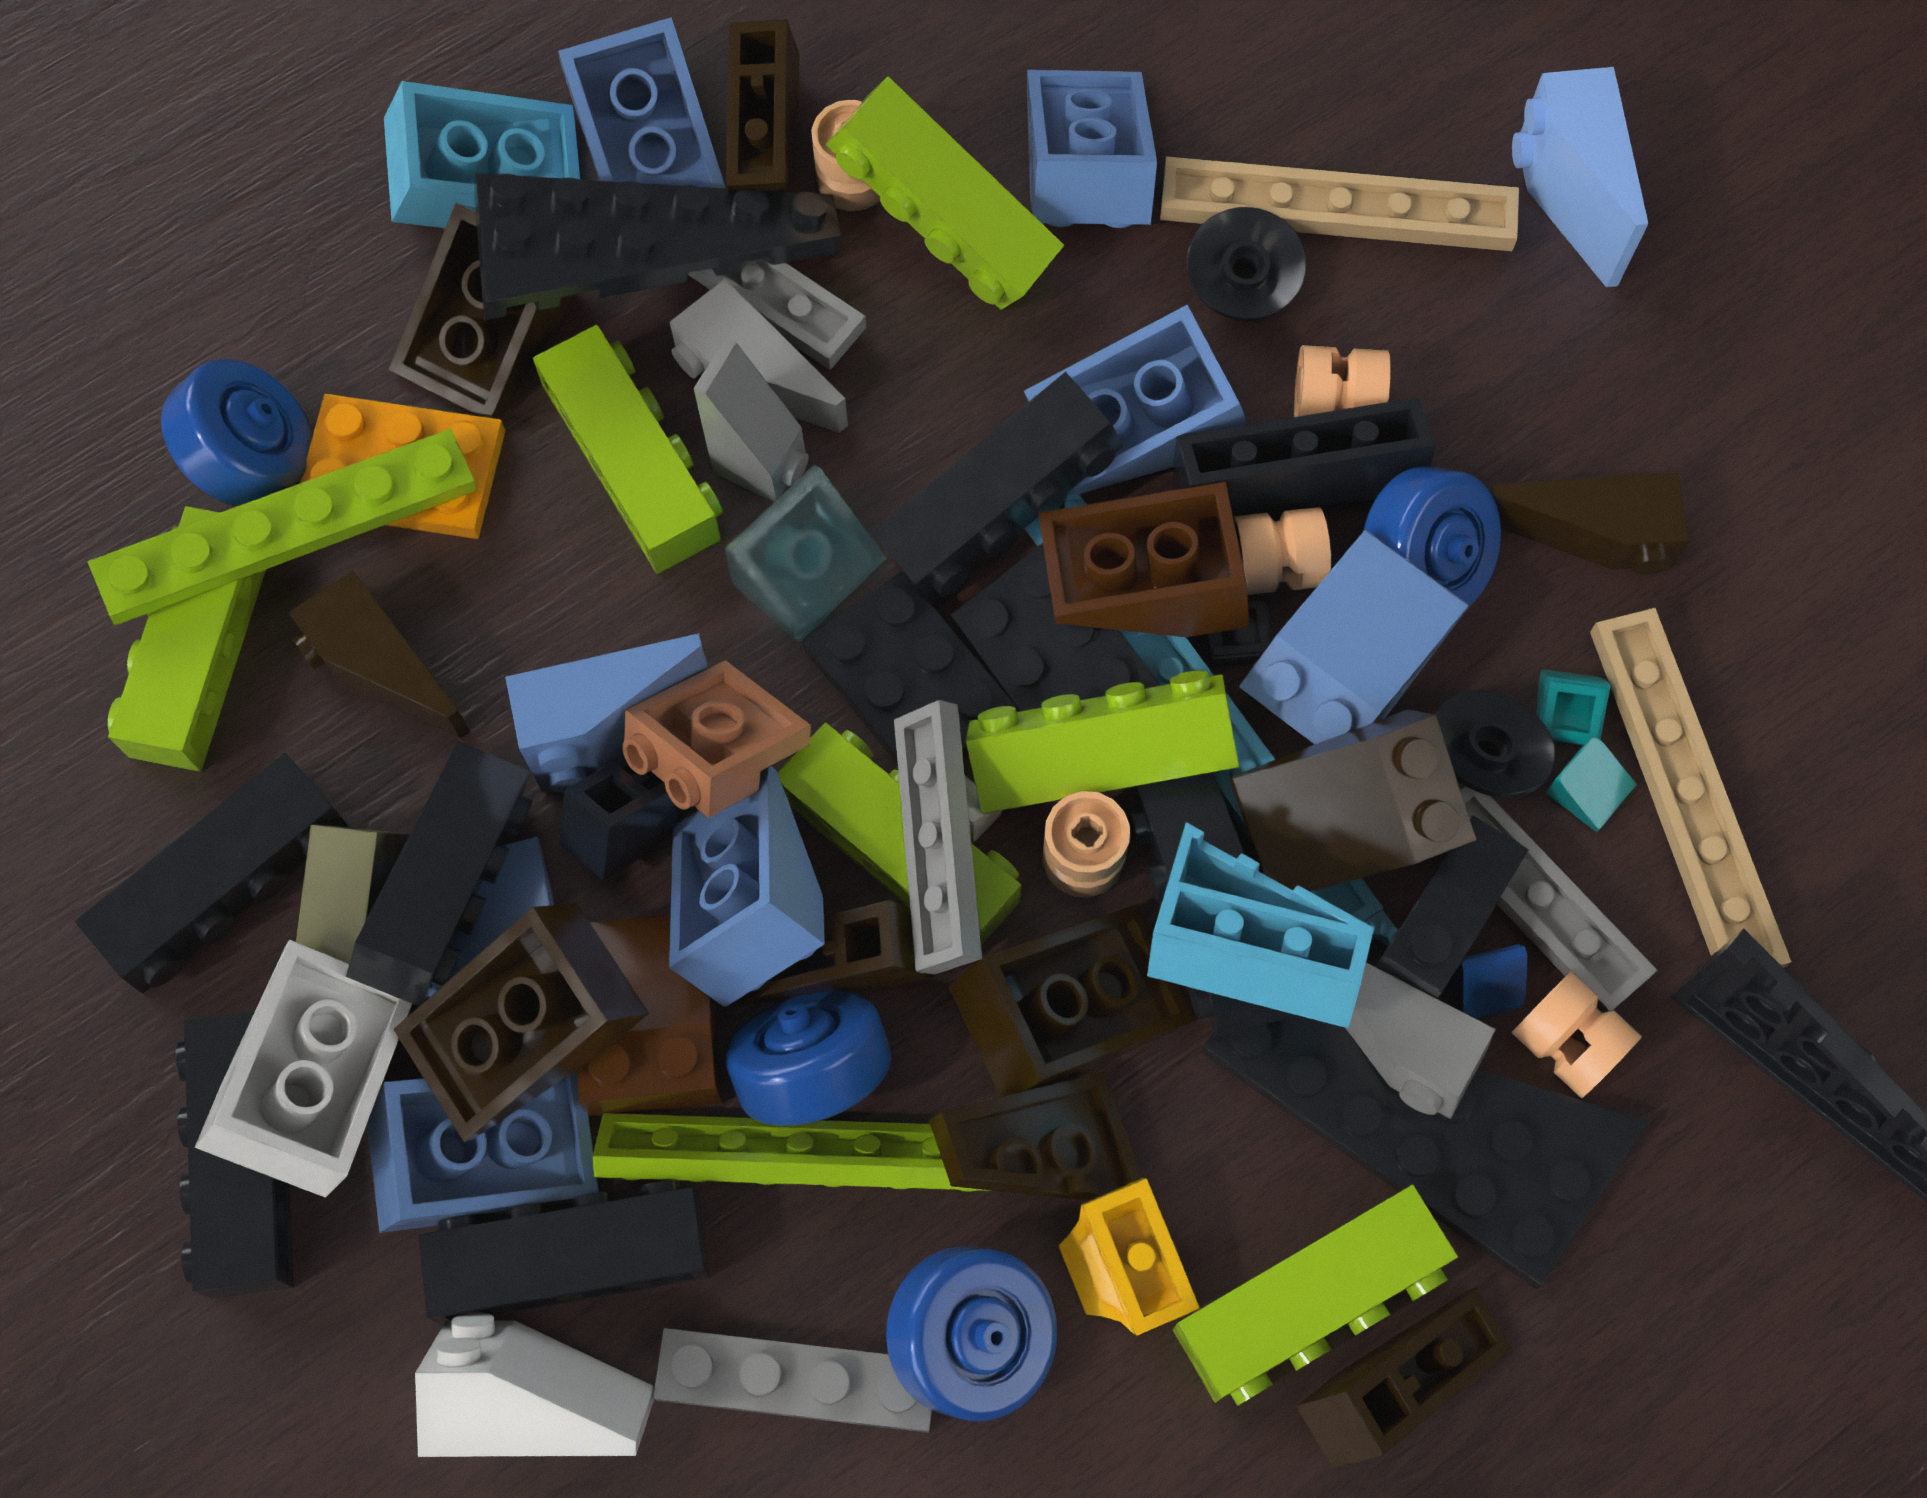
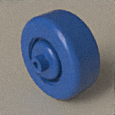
[161,359,313,507]
[1363,466,1501,607]
[725,990,892,1126]
[886,1246,1057,1421]

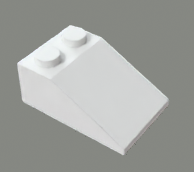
[195,940,412,1198]
[415,1312,654,1457]

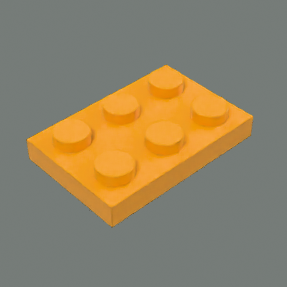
[299,394,506,539]

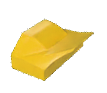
[1058,1178,1200,1336]

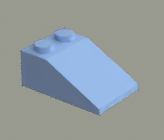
[1512,67,1648,287]

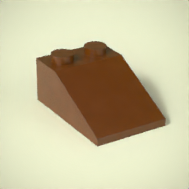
[1038,482,1249,637]
[577,914,723,1118]

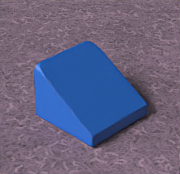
[1450,944,1527,1019]

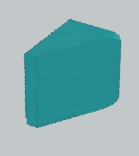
[1536,669,1611,745]
[1546,735,1637,833]

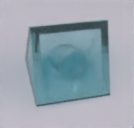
[725,465,887,642]

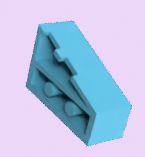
[1147,822,1374,1028]

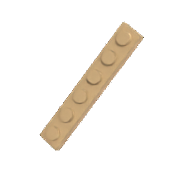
[1160,157,1519,251]
[1590,608,1791,968]

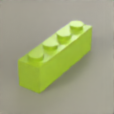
[826,76,1064,310]
[533,325,723,575]
[108,506,266,772]
[966,670,1239,814]
[778,722,1021,945]
[1173,1185,1458,1406]

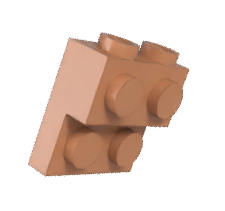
[623,660,811,818]

